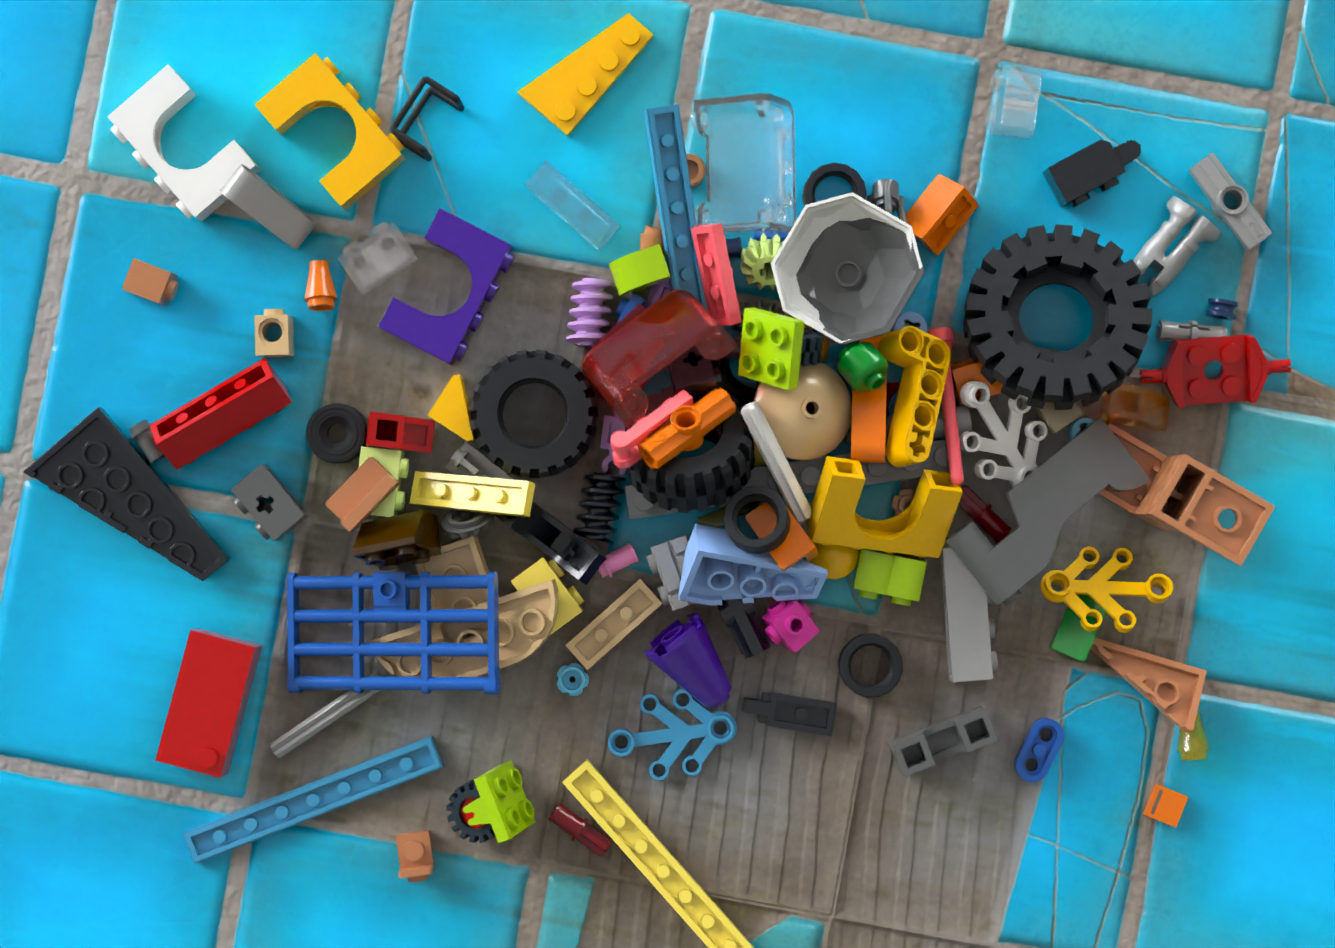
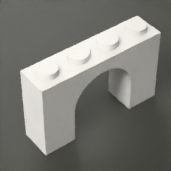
[107,64,261,222]

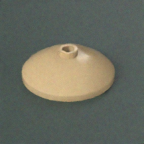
[754,362,852,460]

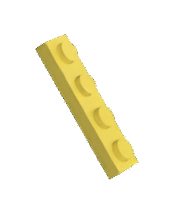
[409,471,535,517]

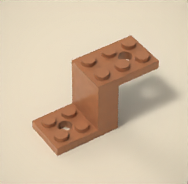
[1098,423,1276,566]

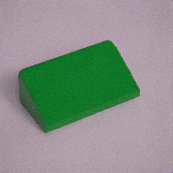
[1050,594,1107,662]

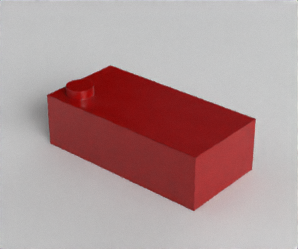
[155,628,262,778]

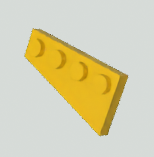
[517,13,654,137]

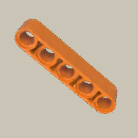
[851,334,887,463]

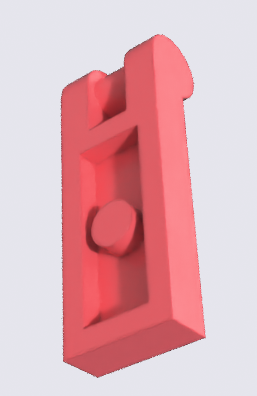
[610,390,694,469]

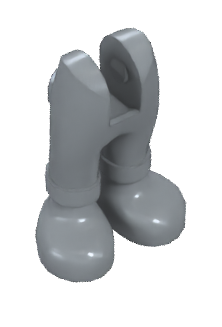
[1133,196,1221,297]

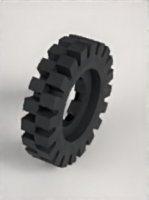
[963,224,1152,410]

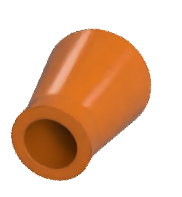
[304,260,338,312]

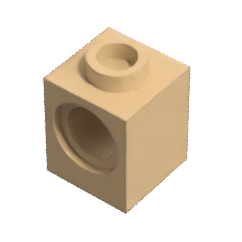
[254,309,294,358]

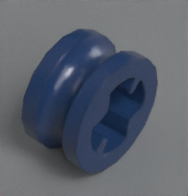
[1205,298,1239,320]

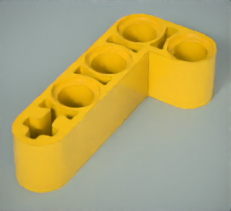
[880,326,951,468]

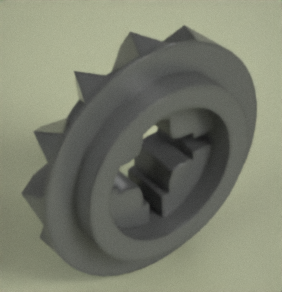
[441,509,495,540]

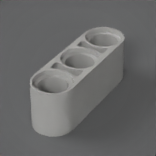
[220,164,318,250]

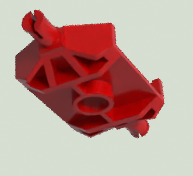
[1139,334,1291,409]

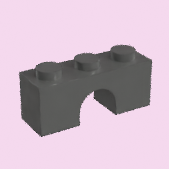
[888,706,999,777]

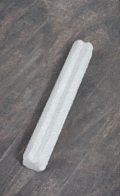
[741,402,812,522]

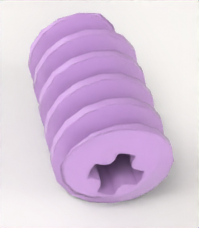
[566,278,615,348]

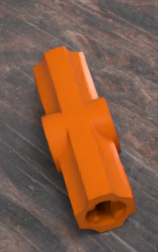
[638,388,736,469]

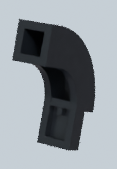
[494,501,606,585]

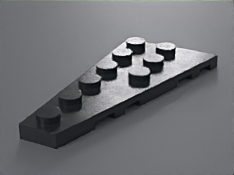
[23,407,230,581]

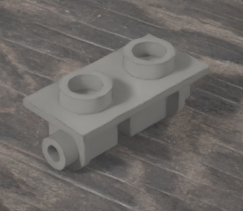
[445,442,514,480]

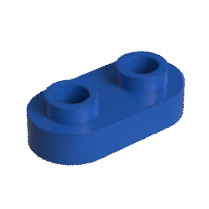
[1014,718,1064,782]

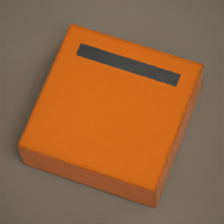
[1143,783,1188,828]

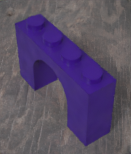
[378,208,515,366]

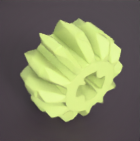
[740,233,784,291]

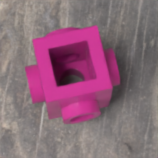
[761,600,820,653]

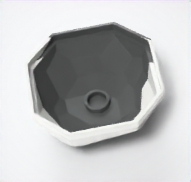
[771,192,924,345]

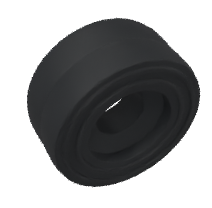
[306,403,368,464]

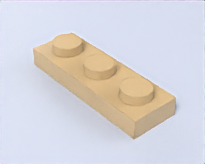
[565,579,662,670]

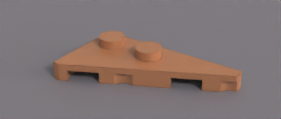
[1090,638,1207,734]

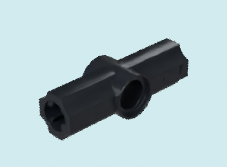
[717,599,771,659]

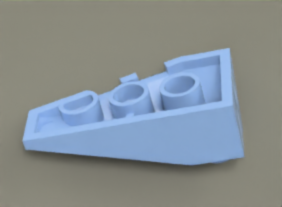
[678,524,828,606]

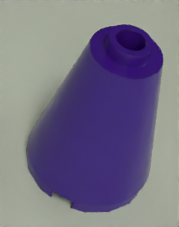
[644,613,732,708]

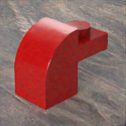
[366,412,435,453]

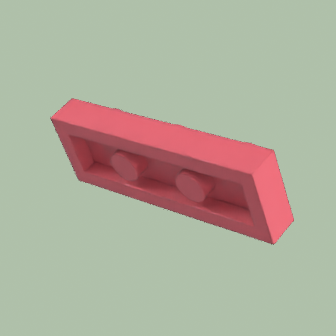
[691,223,742,326]

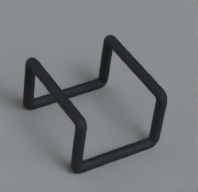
[390,77,464,161]

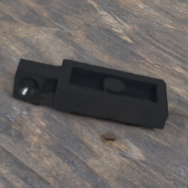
[742,692,837,736]

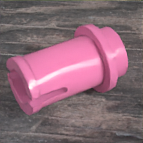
[598,543,639,578]

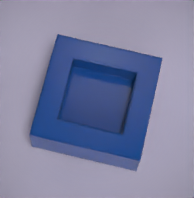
[615,293,645,323]

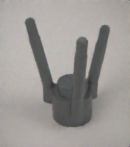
[867,179,908,224]

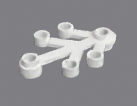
[959,381,1048,487]

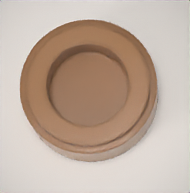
[686,154,706,188]

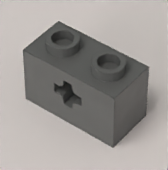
[231,464,309,541]

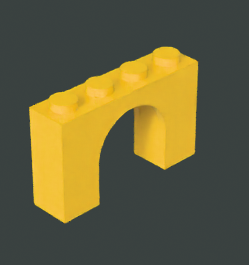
[254,53,406,211]
[806,456,963,558]

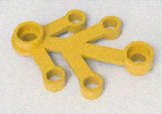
[1040,546,1173,633]

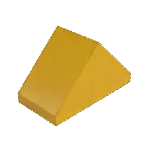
[427,374,475,442]

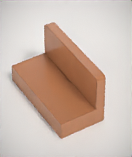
[325,457,401,532]

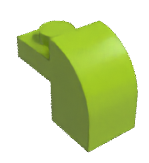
[609,244,670,296]

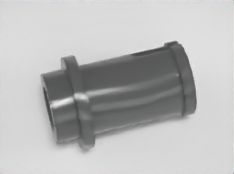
[129,419,165,464]

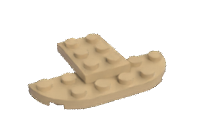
[369,536,559,677]

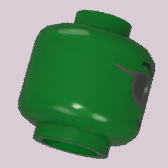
[838,341,888,391]

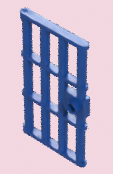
[287,572,500,694]

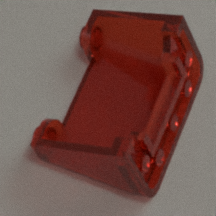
[582,289,738,428]

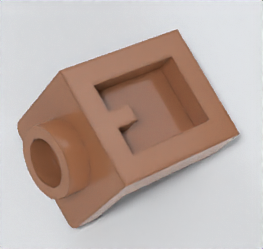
[396,829,435,883]

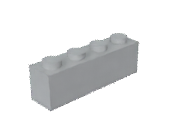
[939,547,998,682]

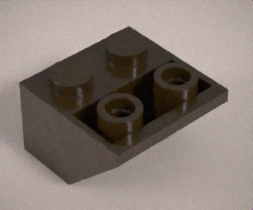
[352,510,441,570]

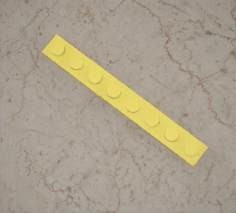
[562,759,755,948]

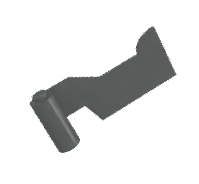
[946,417,1150,606]

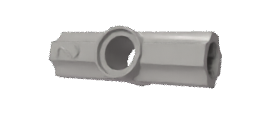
[1188,152,1272,251]

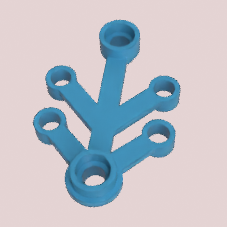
[608,689,737,780]

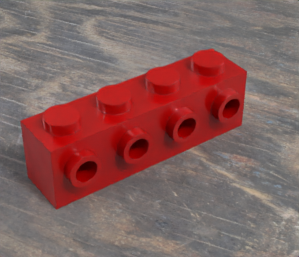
[149,358,292,470]

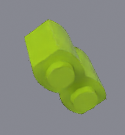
[852,549,927,606]

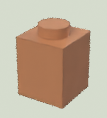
[122,258,179,306]

